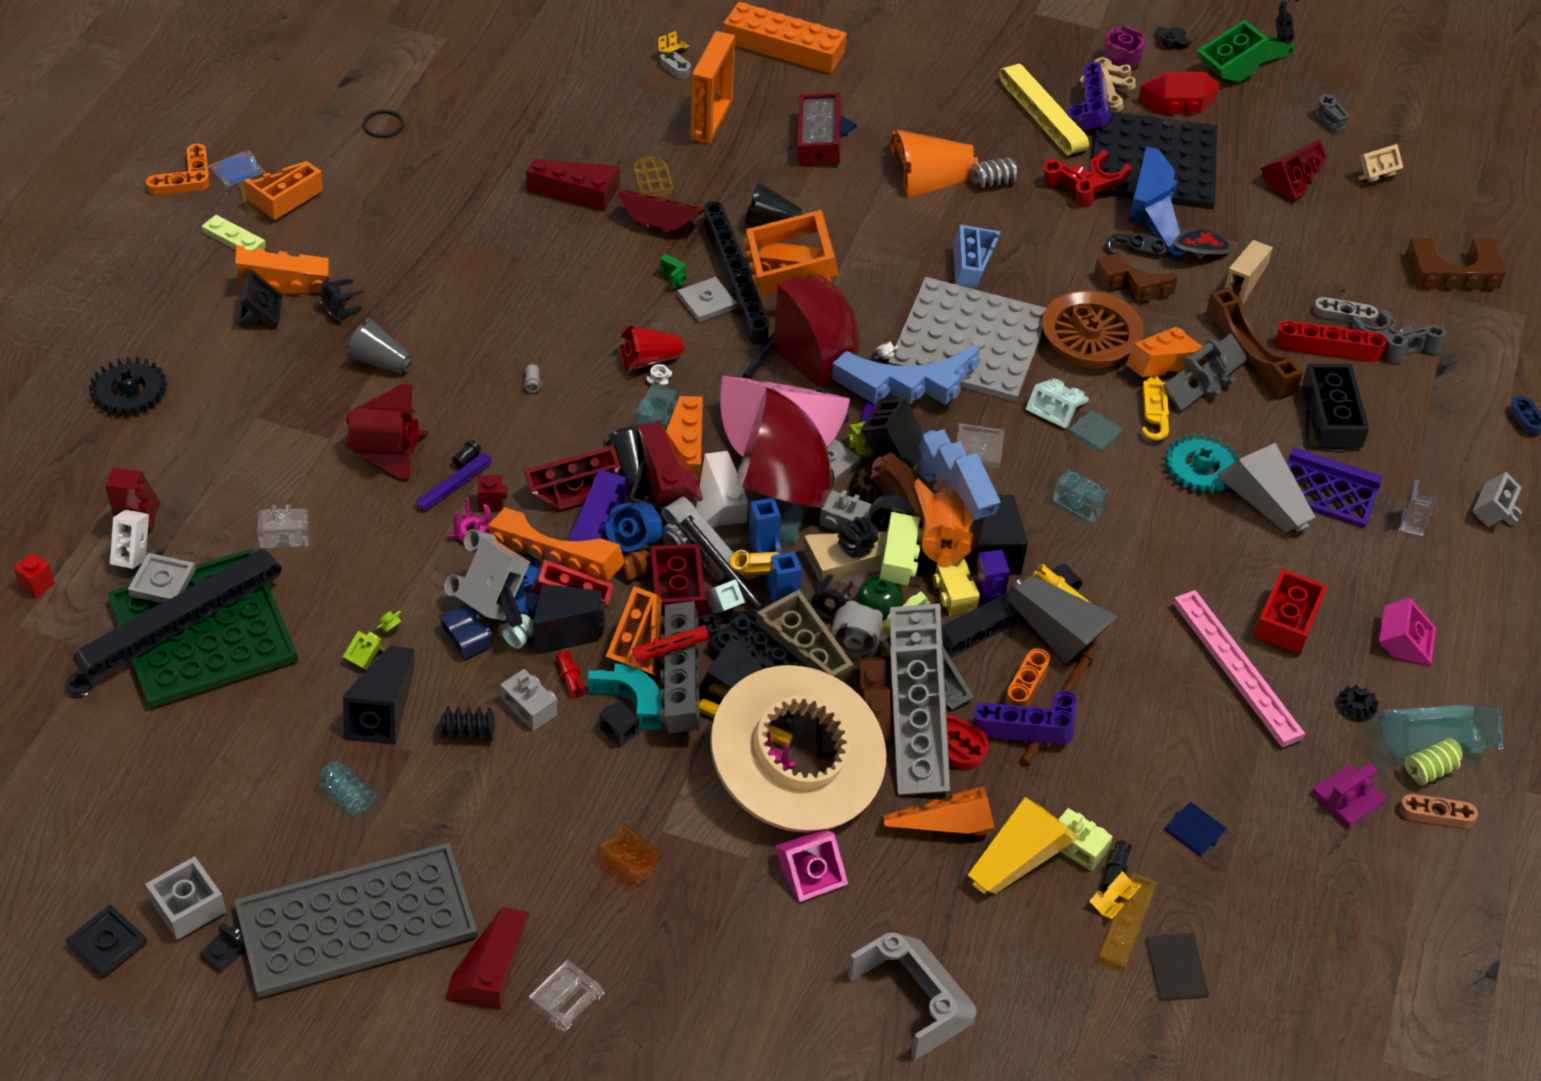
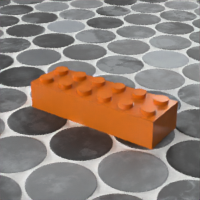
[723,2,847,74]

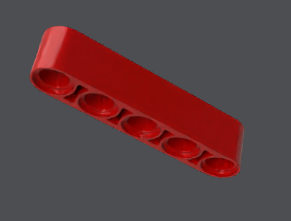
[1275,321,1387,362]

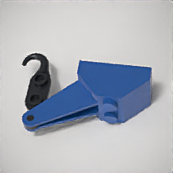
[1106,147,1185,260]

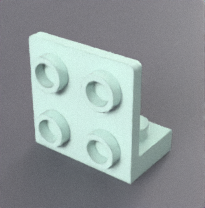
[1026,379,1089,428]

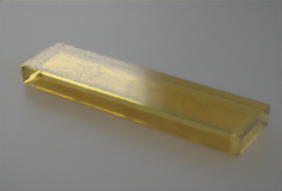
[1098,872,1158,972]

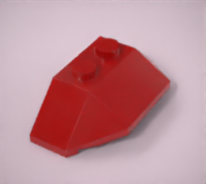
[1138,72,1220,114]

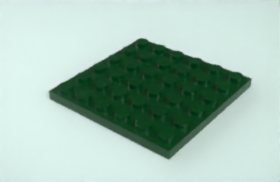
[107,548,299,708]

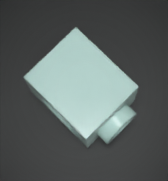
[705,580,745,614]

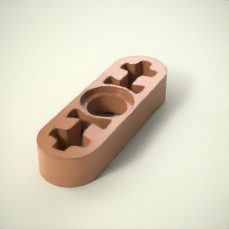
[1399,794,1478,828]

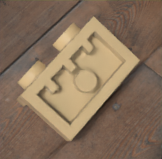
[1358,144,1403,182]

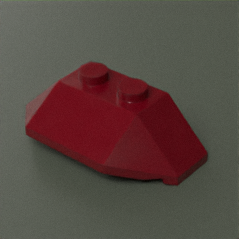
[618,189,705,233]
[523,445,621,511]

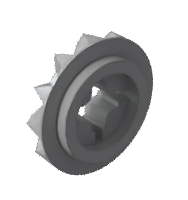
[662,524,690,545]

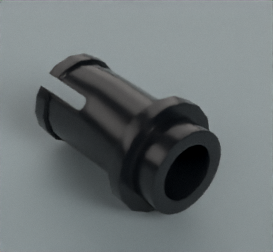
[452,440,481,468]

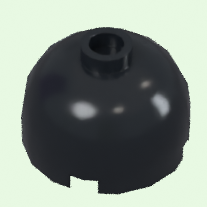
[866,494,914,532]

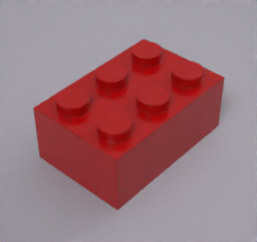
[1254,569,1328,655]

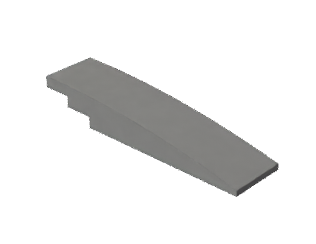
[890,604,950,796]

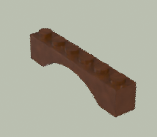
[1206,287,1303,397]

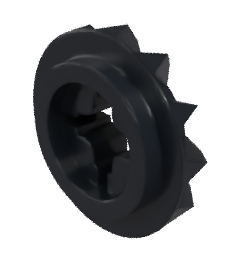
[1338,684,1379,720]

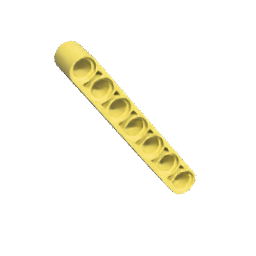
[999,64,1089,156]

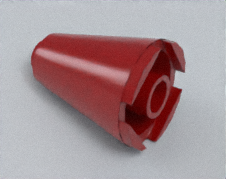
[620,326,684,371]

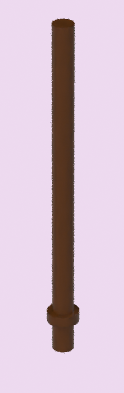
[1020,643,1098,766]

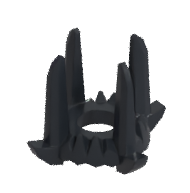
[319,277,364,323]
[812,574,853,620]

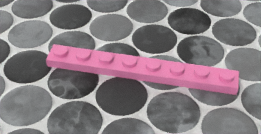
[1173,590,1305,748]

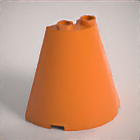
[889,130,979,198]

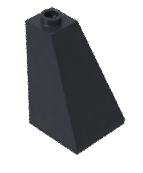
[974,494,1028,576]
[699,636,796,729]
[343,646,415,744]

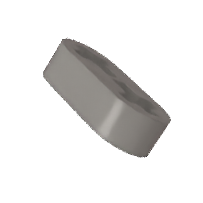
[660,51,691,79]

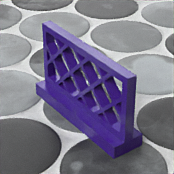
[1287,447,1383,528]

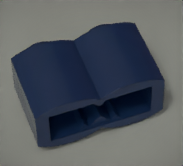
[439,603,492,659]

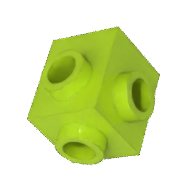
[848,422,873,457]

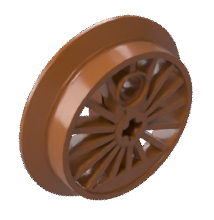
[1042,290,1144,369]

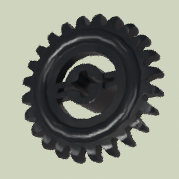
[89,356,167,416]

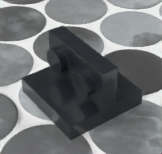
[237,269,283,329]

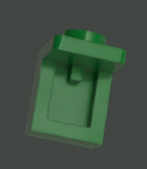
[660,254,687,291]

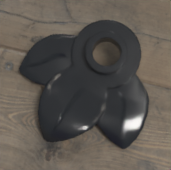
[1156,26,1192,47]

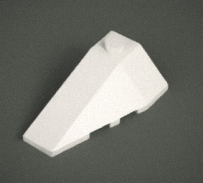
[696,451,748,527]

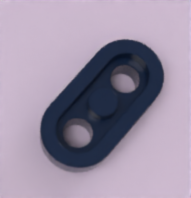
[1510,396,1541,434]

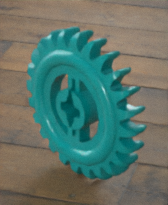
[1164,433,1239,493]

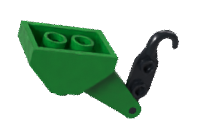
[1197,0,1299,82]

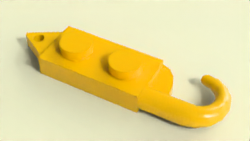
[1142,376,1169,440]

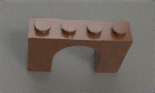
[1406,238,1506,289]

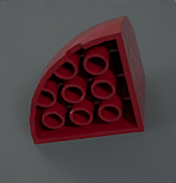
[774,274,859,388]
[737,387,831,508]

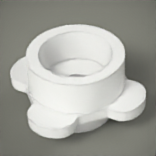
[874,341,898,360]
[647,364,672,386]

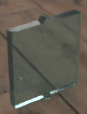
[1069,410,1123,452]

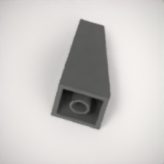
[1006,575,1117,664]

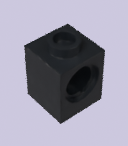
[599,700,639,748]

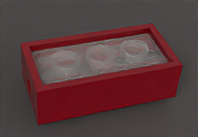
[797,92,842,165]

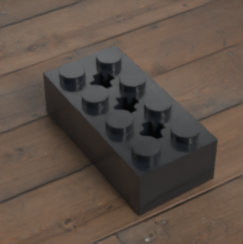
[1302,364,1369,448]

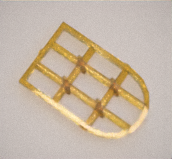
[634,157,674,195]

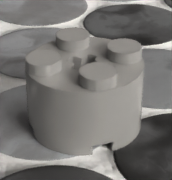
[830,601,883,659]

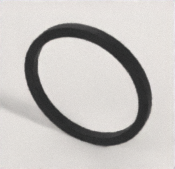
[363,110,404,138]

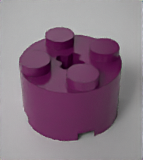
[1103,27,1145,71]

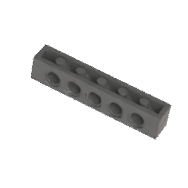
[660,601,700,734]

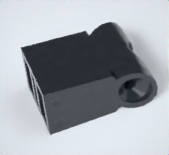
[860,398,923,469]

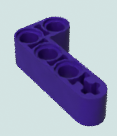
[1067,62,1109,131]
[974,690,1077,744]

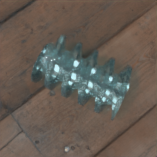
[318,759,376,815]

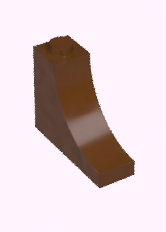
[870,452,931,528]

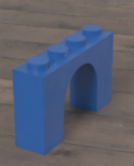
[748,498,802,604]

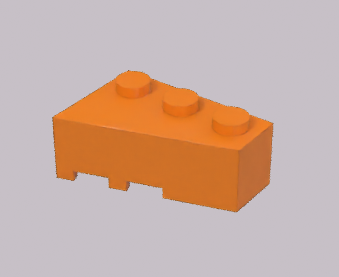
[244,161,323,220]

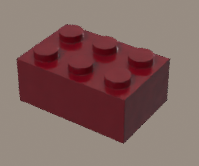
[651,544,706,616]

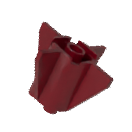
[345,384,428,479]

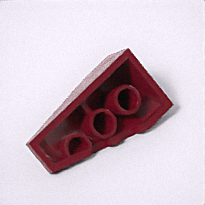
[637,422,703,505]

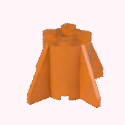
[914,479,979,567]

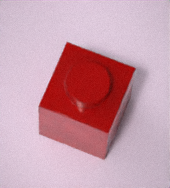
[13,553,55,598]

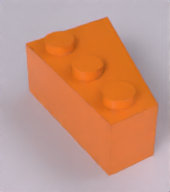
[758,243,831,281]
[1126,327,1207,377]
[606,586,662,677]

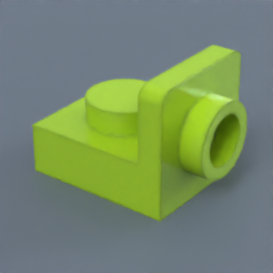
[343,631,386,670]

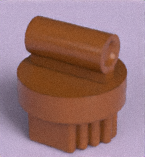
[622,549,651,580]

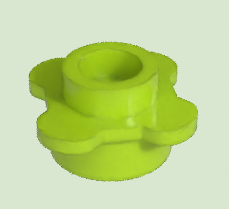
[376,610,401,633]

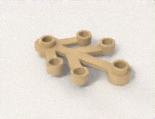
[1080,57,1136,112]

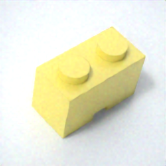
[932,559,980,616]

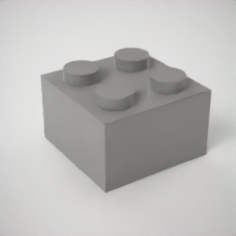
[145,856,226,940]

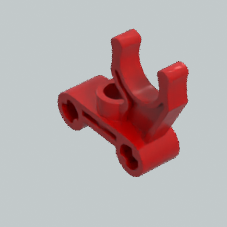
[1044,150,1131,206]

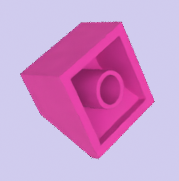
[1379,598,1436,665]
[775,830,848,902]

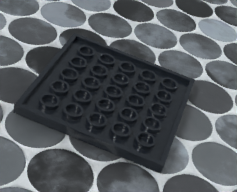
[1093,111,1218,209]

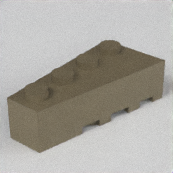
[757,590,853,683]

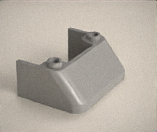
[848,933,976,1061]

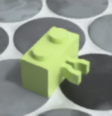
[1058,808,1113,872]

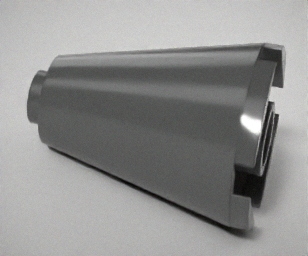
[346,318,412,374]

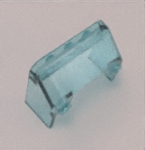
[1377,704,1504,758]

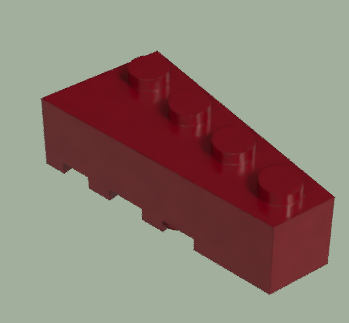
[526,159,620,211]

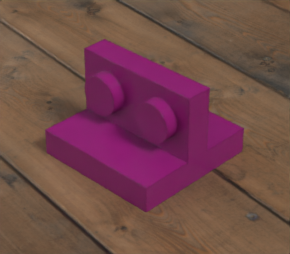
[1311,763,1387,829]

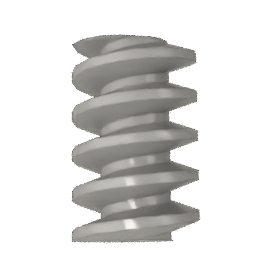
[971,157,1017,188]

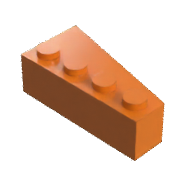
[235,245,331,294]
[666,396,703,483]

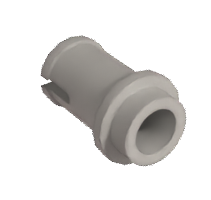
[523,364,542,393]

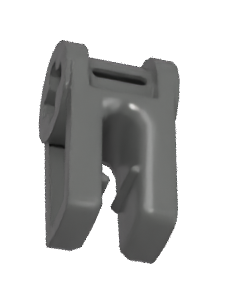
[1314,94,1350,133]

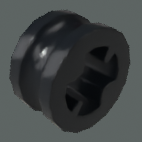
[66,673,91,698]

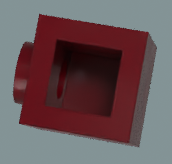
[477,475,507,512]

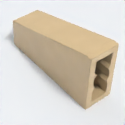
[1224,240,1273,305]
[804,532,887,584]

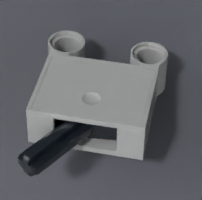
[444,529,530,627]

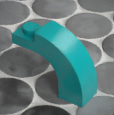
[588,664,663,730]

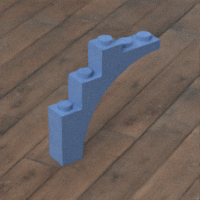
[832,344,980,405]
[915,429,1001,520]

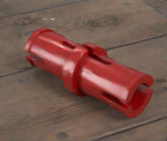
[555,649,586,698]

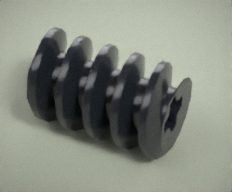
[440,706,495,741]

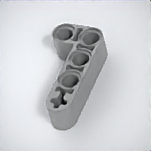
[659,497,734,581]

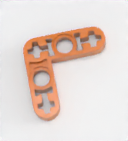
[146,144,210,195]

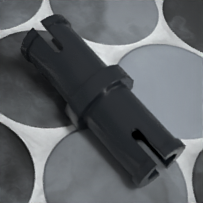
[1101,840,1132,890]

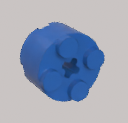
[605,503,663,552]

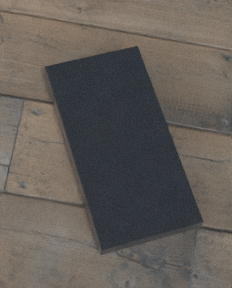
[707,613,807,669]

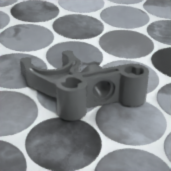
[1351,310,1446,363]

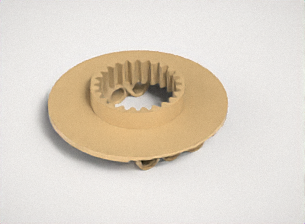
[710,665,886,833]

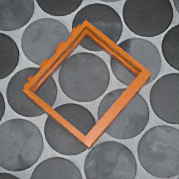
[691,31,735,144]
[744,210,839,295]

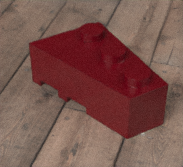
[105,468,161,532]

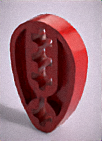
[947,714,989,771]

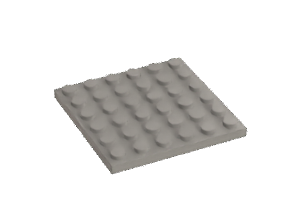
[888,277,1046,402]

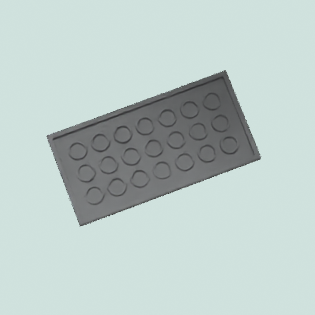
[234,843,478,998]

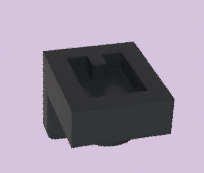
[200,922,245,974]

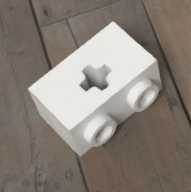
[110,510,149,569]

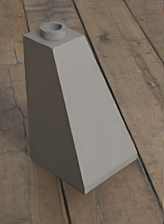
[1217,443,1315,533]

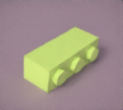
[879,512,922,586]

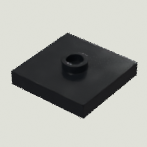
[65,905,147,978]

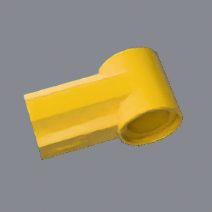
[730,550,779,580]

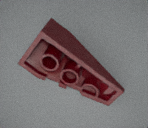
[1261,139,1327,200]
[446,907,529,1009]

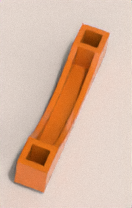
[488,507,625,581]

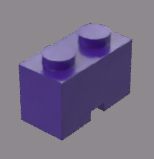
[974,550,1010,606]

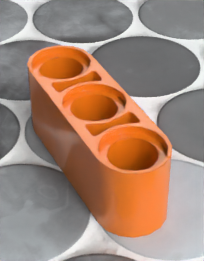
[1005,648,1050,707]

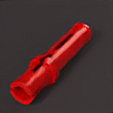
[632,625,709,664]

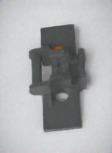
[1163,333,1247,412]

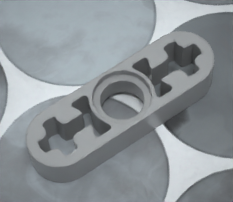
[1313,297,1378,326]

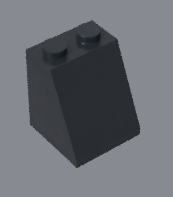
[533,584,606,654]

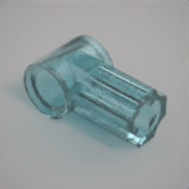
[779,502,808,544]

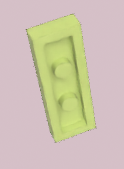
[201,215,266,251]

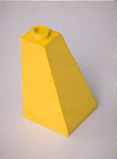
[968,797,1079,894]

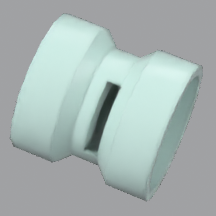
[502,614,534,649]

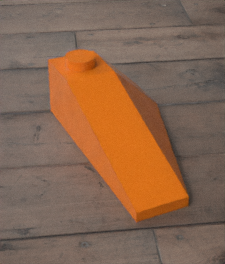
[883,787,995,835]

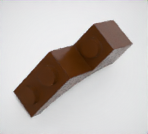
[1094,254,1178,303]
[856,657,891,741]

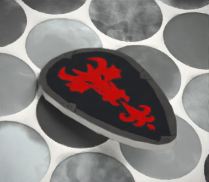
[1174,227,1231,259]

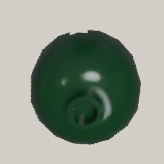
[855,576,904,621]

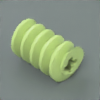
[1404,738,1463,786]

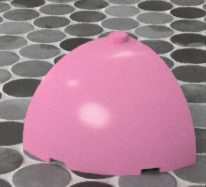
[720,376,850,457]

